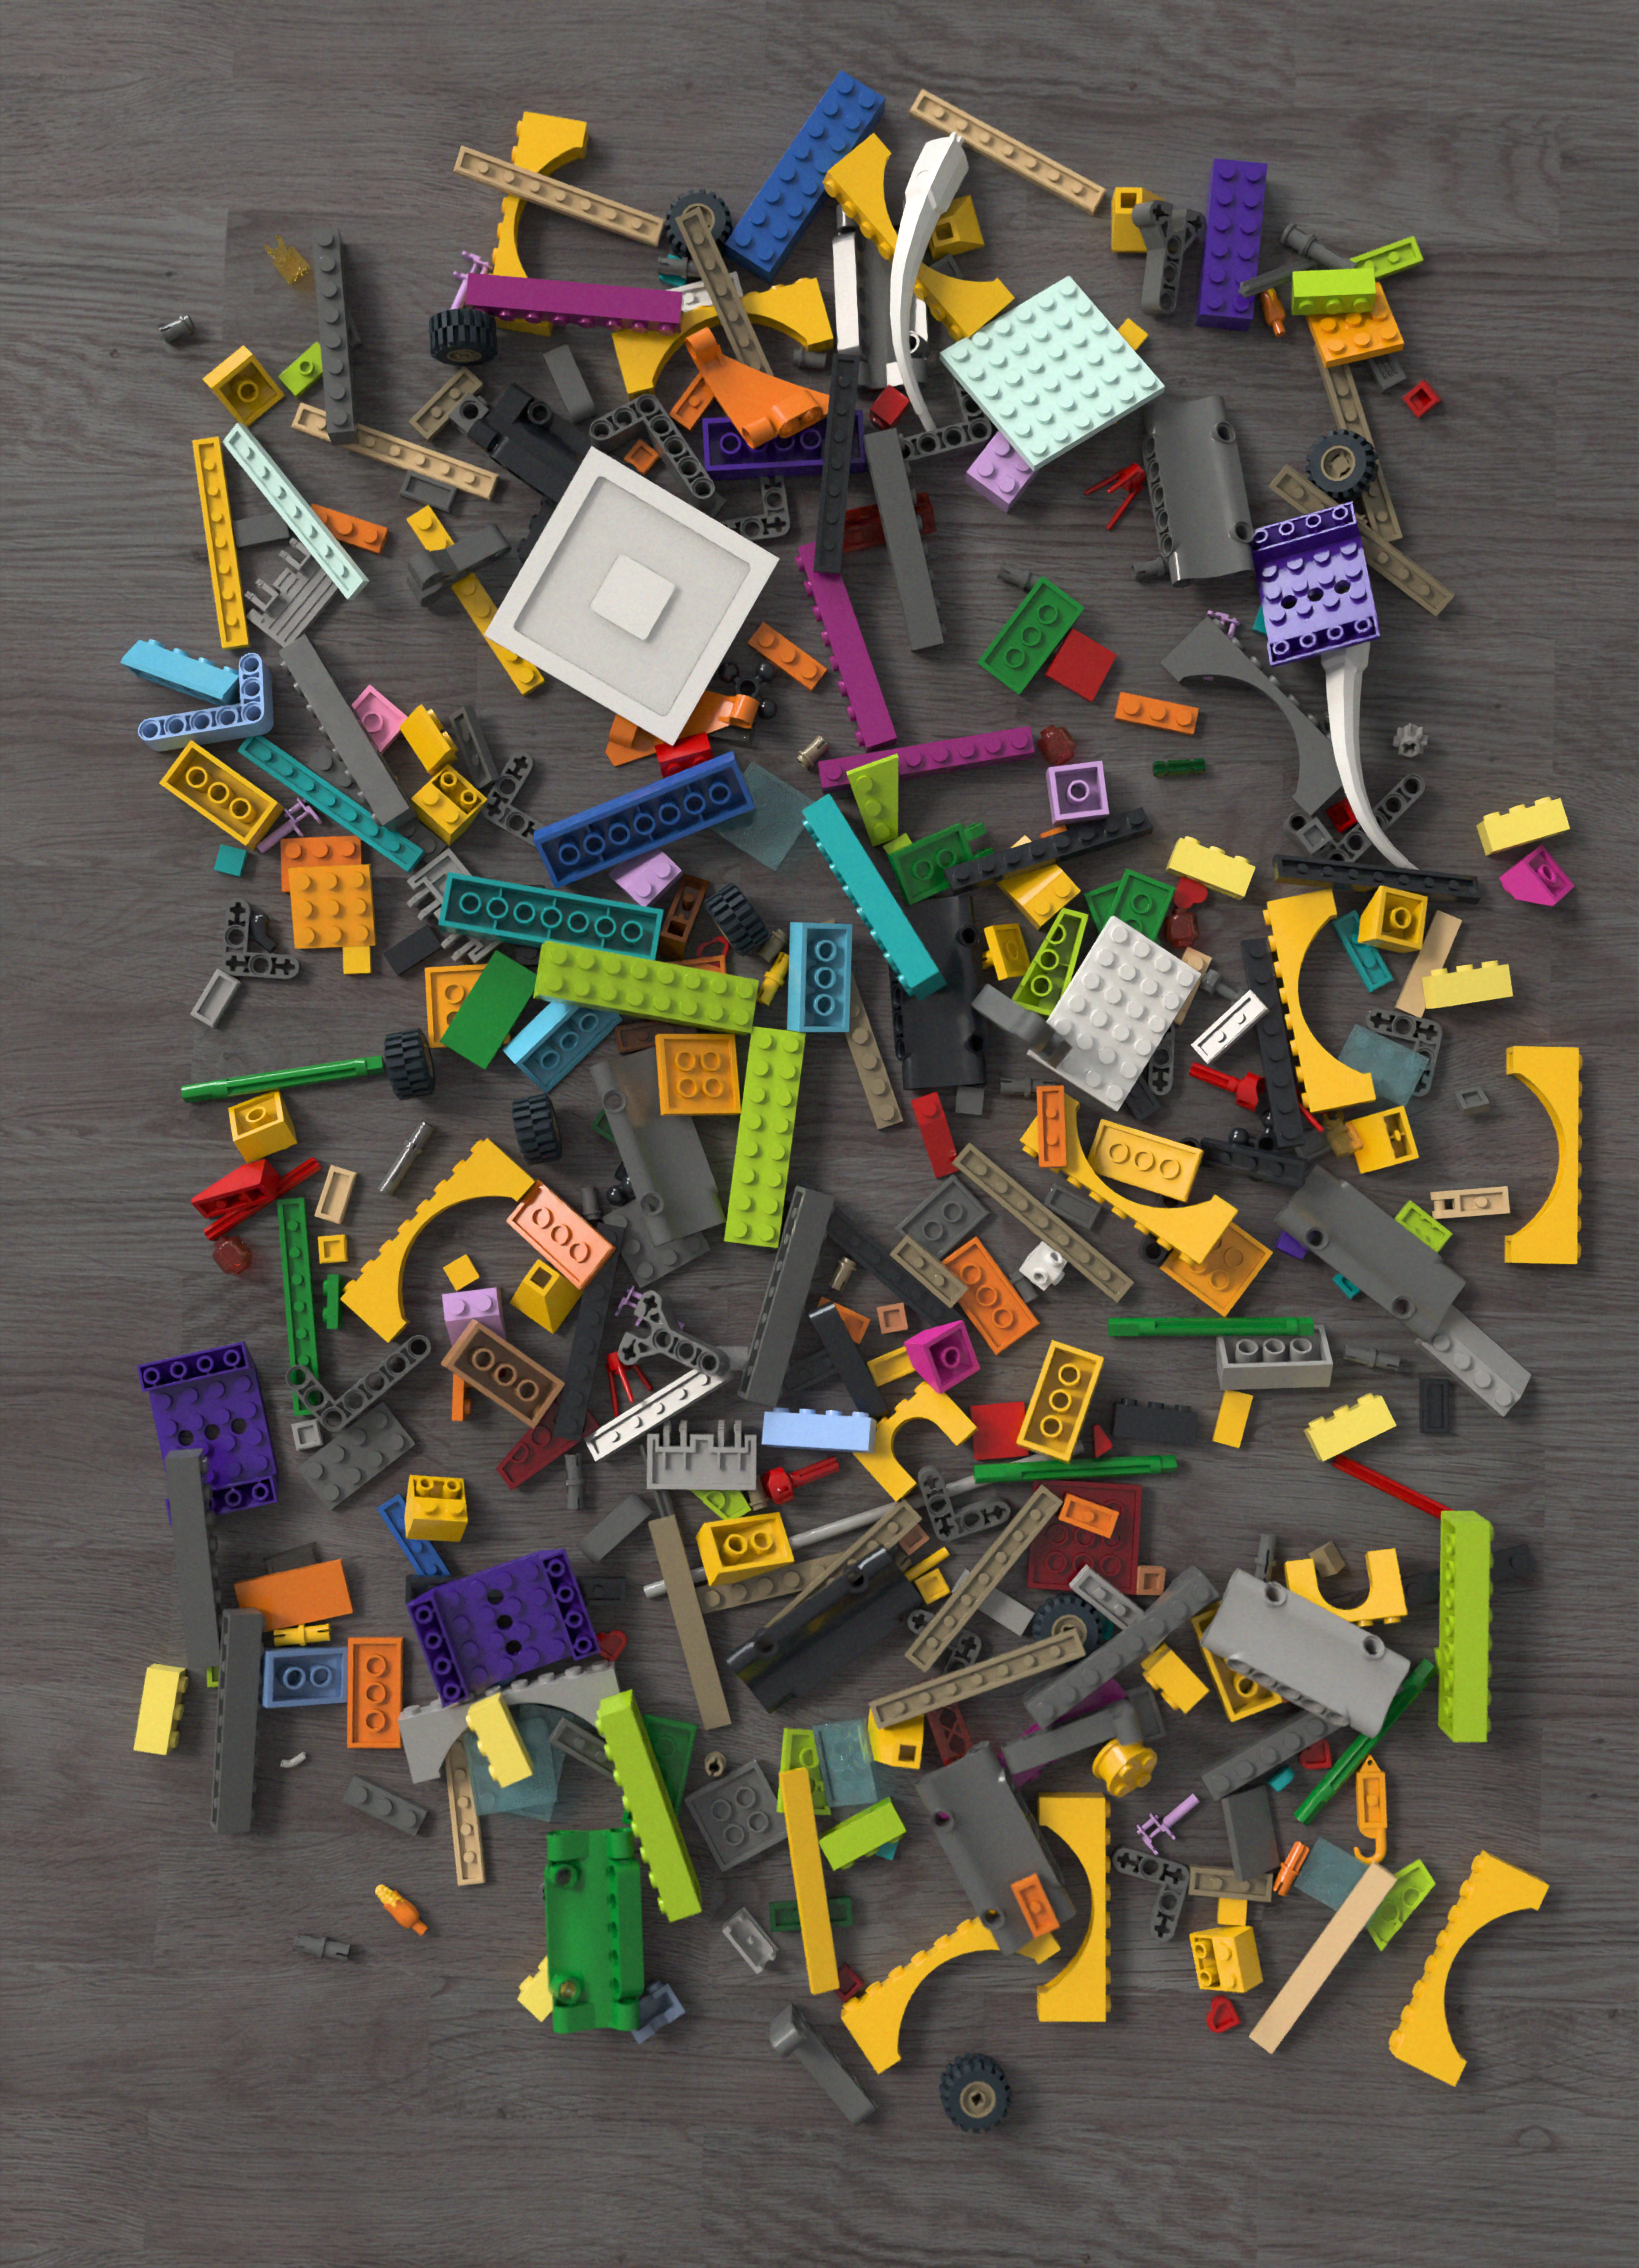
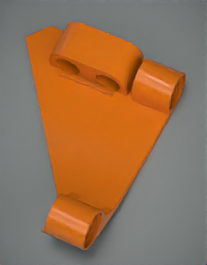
[685,327,829,449]
[605,690,759,767]

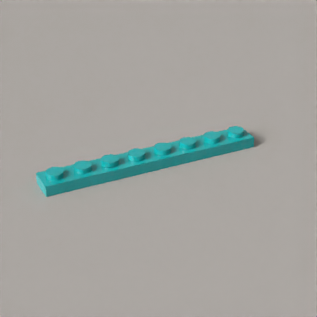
[237,735,425,874]

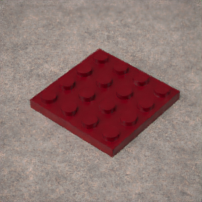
[1026,1479,1142,1595]

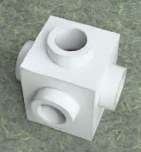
[1019,1241,1067,1291]

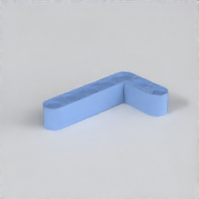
[138,653,274,751]

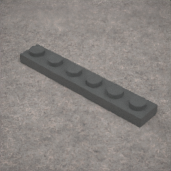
[306,745,448,864]

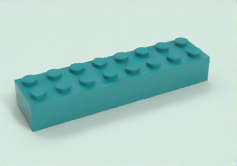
[802,794,947,1001]
[438,872,663,961]

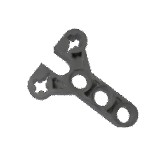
[1132,200,1207,316]
[407,525,511,607]
[971,984,1073,1069]
[618,1291,730,1375]

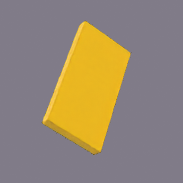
[1087,1119,1204,1203]

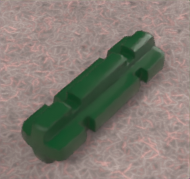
[1152,758,1205,777]

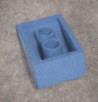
[258,1646,348,1708]

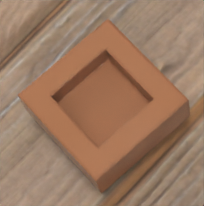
[876,1302,908,1334]
[898,1523,930,1555]
[1136,1565,1166,1595]

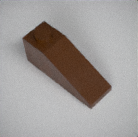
[657,873,709,961]

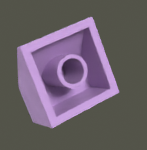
[608,848,683,907]
[442,1287,507,1346]

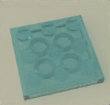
[708,761,815,873]
[463,1718,559,1816]

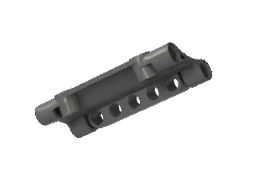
[833,199,931,393]
[1142,396,1255,588]
[589,1046,727,1247]
[1274,1162,1466,1342]
[914,1741,1077,1956]

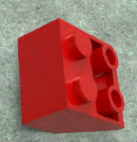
[655,732,713,779]

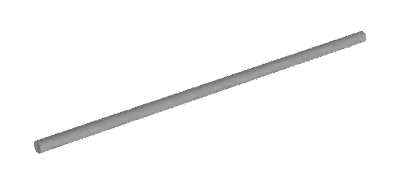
[644,1439,1085,1599]

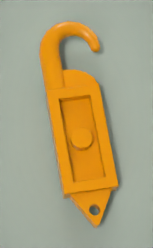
[1354,1754,1387,1866]

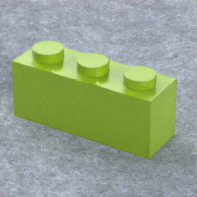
[1290,268,1376,315]
[818,1796,906,1870]

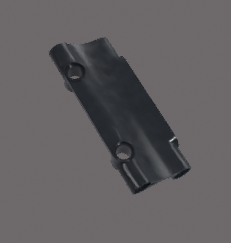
[467,383,665,506]
[888,895,989,1090]
[725,1544,925,1714]

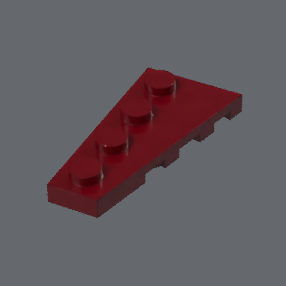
[496,1390,600,1490]

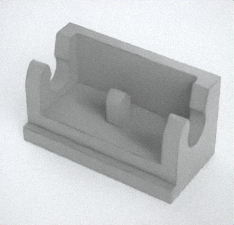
[722,1906,779,1974]

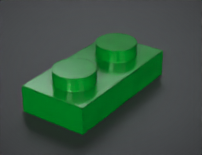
[323,1274,344,1329]

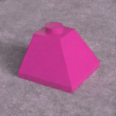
[1499,844,1575,906]
[904,1320,980,1394]

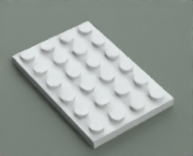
[1027,916,1201,1112]

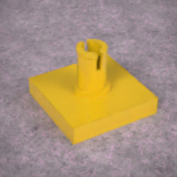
[982,923,1031,981]

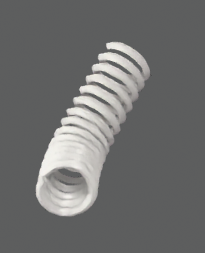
[280,1752,306,1768]

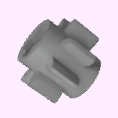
[1393,723,1428,758]

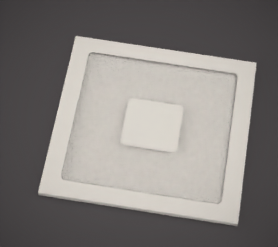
[484,446,780,746]

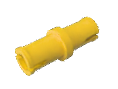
[756,952,789,1007]
[274,1623,331,1647]

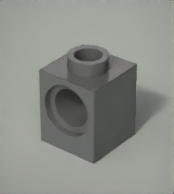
[448,392,491,438]

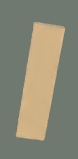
[1394,910,1462,1018]

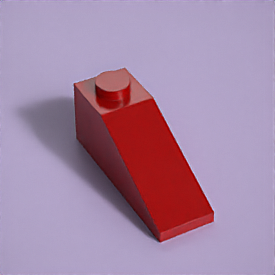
[910,1092,959,1178]
[191,1159,280,1219]

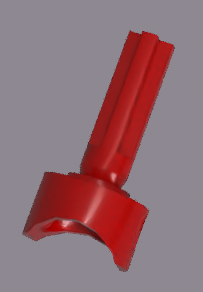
[1188,1062,1265,1112]
[761,1456,840,1505]

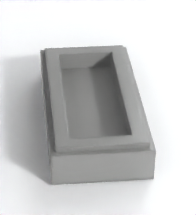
[190,968,242,1028]

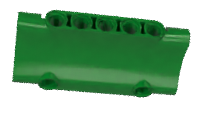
[544,1827,644,2034]

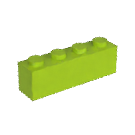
[1011,908,1088,1019]

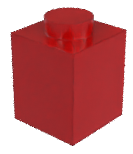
[869,384,910,431]

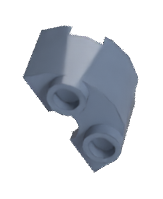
[630,1979,685,2044]

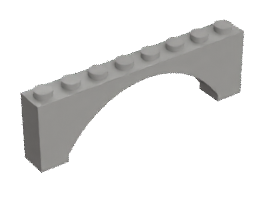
[398,1660,622,1784]

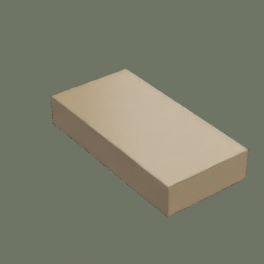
[314,1165,358,1224]

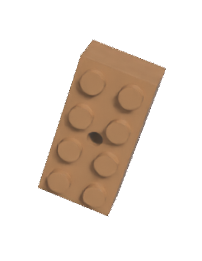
[440,1319,565,1429]

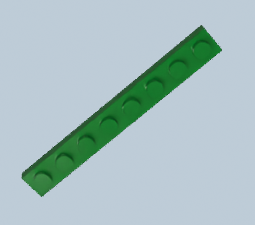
[277,1197,323,1416]

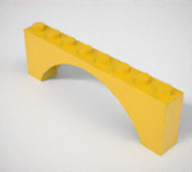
[489,111,589,337]
[822,133,1015,342]
[611,278,834,401]
[1263,888,1376,1114]
[1505,1046,1583,1264]
[1020,1093,1238,1267]
[340,1138,537,1343]
[1037,1792,1111,2022]
[1389,1850,1549,2087]
[841,1910,1061,2074]

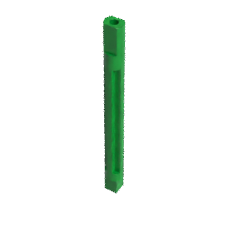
[181,1055,385,1103]
[1108,1317,1314,1337]
[973,1455,1177,1484]
[1293,1658,1438,1826]

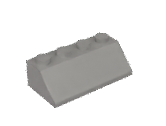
[1414,1304,1531,1417]
[1216,1325,1333,1390]

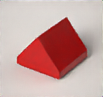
[1325,797,1358,833]

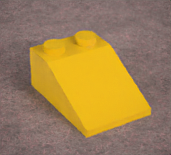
[996,836,1081,931]
[695,1512,794,1587]

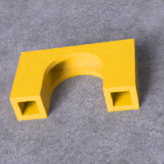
[853,1380,978,1502]
[1283,1548,1407,1628]

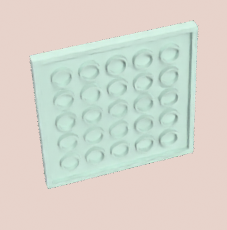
[940,276,1165,472]

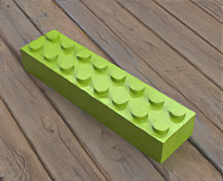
[533,941,759,1036]
[724,1026,806,1248]
[1438,1511,1494,1742]
[596,1689,702,1922]

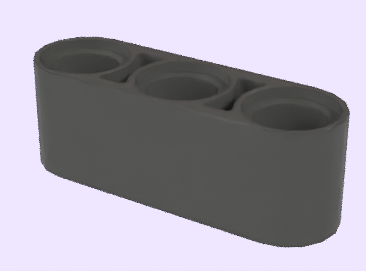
[542,344,598,425]
[576,1492,652,1565]

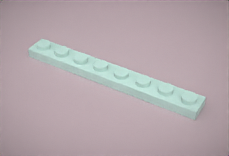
[223,423,369,600]

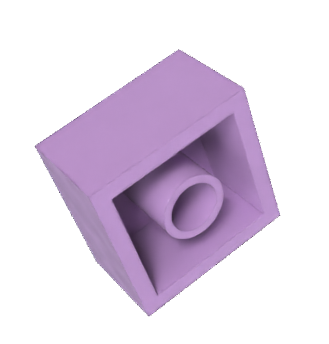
[965,431,1039,514]
[1046,761,1109,826]

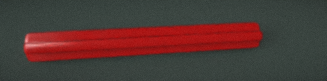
[203,1157,322,1241]
[1332,1454,1455,1520]

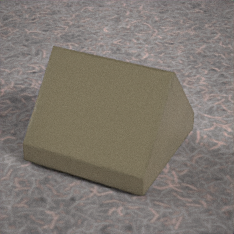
[1308,1541,1345,1578]

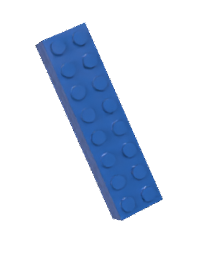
[725,70,885,285]
[533,751,755,889]

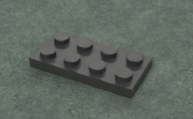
[297,1401,417,1511]

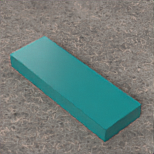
[1330,909,1394,993]

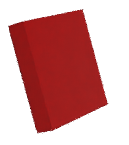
[1045,628,1117,702]
[970,1401,1029,1460]

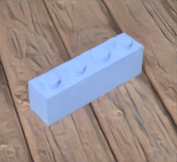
[762,1407,876,1454]

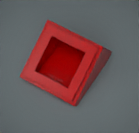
[1402,380,1443,419]
[1091,1423,1112,1458]

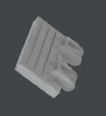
[244,538,340,648]
[407,848,504,965]
[647,1420,757,1490]

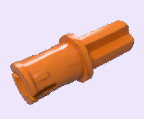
[1272,1841,1310,1897]

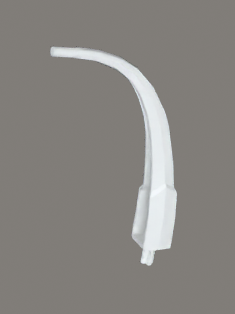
[890,132,969,432]
[1321,586,1419,870]

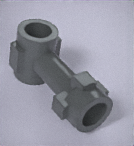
[1199,969,1246,1007]

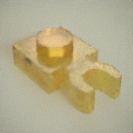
[264,235,311,286]
[1322,1109,1364,1159]

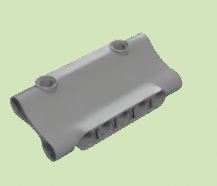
[1199,1568,1410,1738]

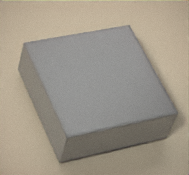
[291,1419,325,1451]

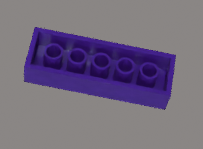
[1195,158,1267,331]
[702,410,866,481]

